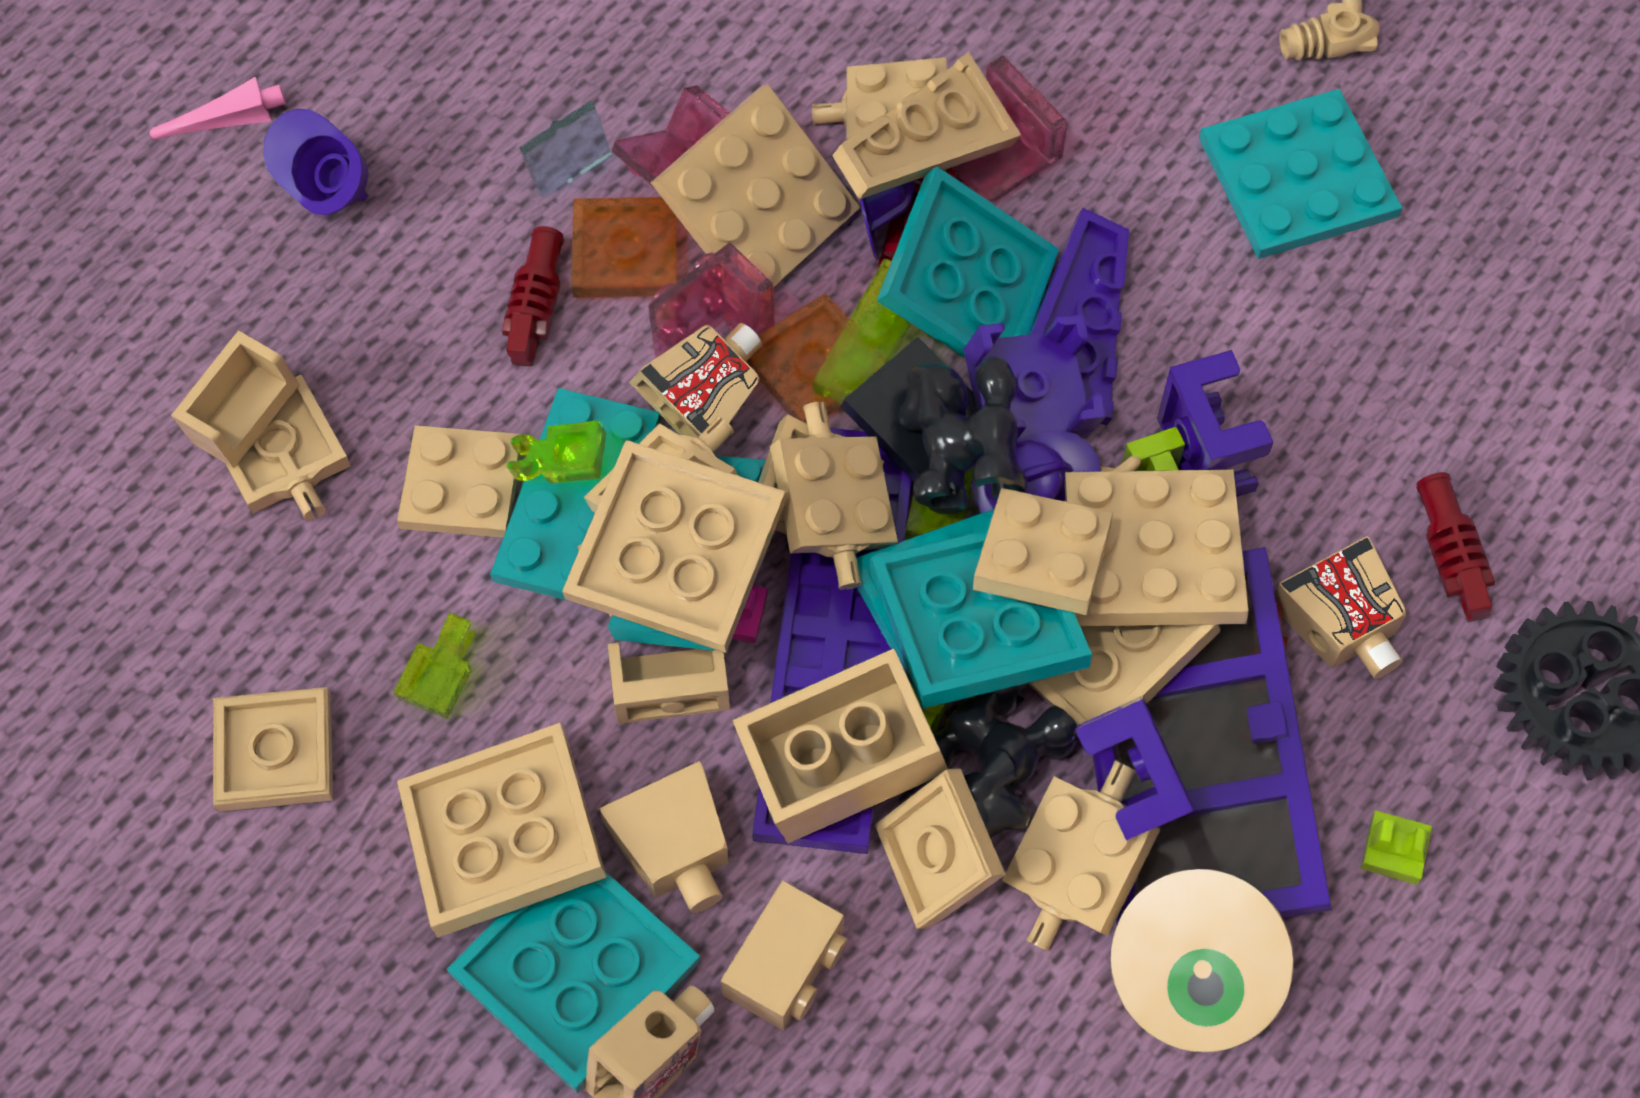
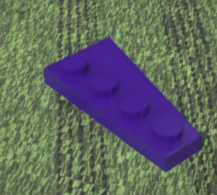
[1029,208,1129,426]

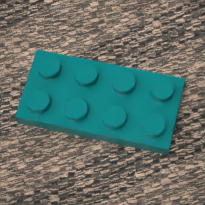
[490,388,661,602]

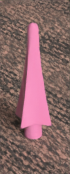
[150,77,287,139]

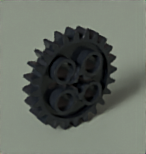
[1494,601,1640,780]

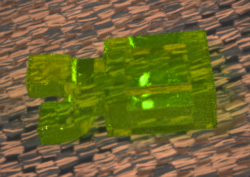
[393,613,476,719]

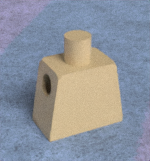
[599,761,729,913]

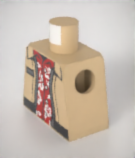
[629,323,762,437]
[1275,536,1406,679]
[585,986,715,1098]

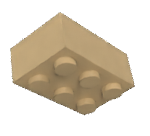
[732,648,948,843]

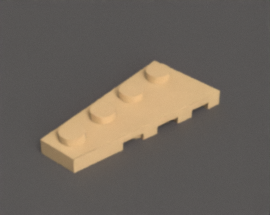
[832,52,1021,199]

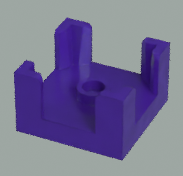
[963,314,1106,439]
[1157,350,1274,497]
[1075,696,1193,840]

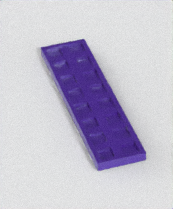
[752,428,912,854]

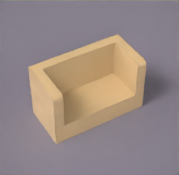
[171,330,300,468]
[608,642,730,724]

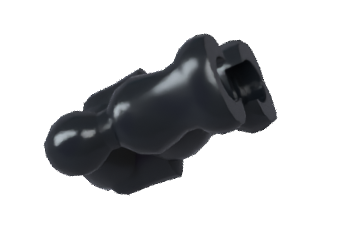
[897,357,1028,514]
[925,684,1077,839]

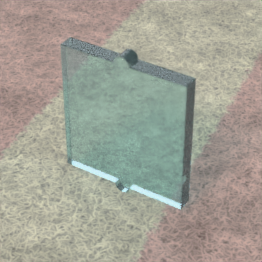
[519,101,612,198]

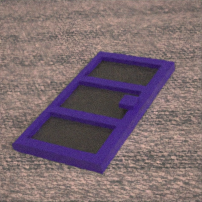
[1093,547,1332,924]

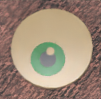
[1111,869,1294,1052]

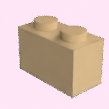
[721,880,848,1031]

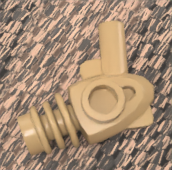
[1279,0,1380,60]

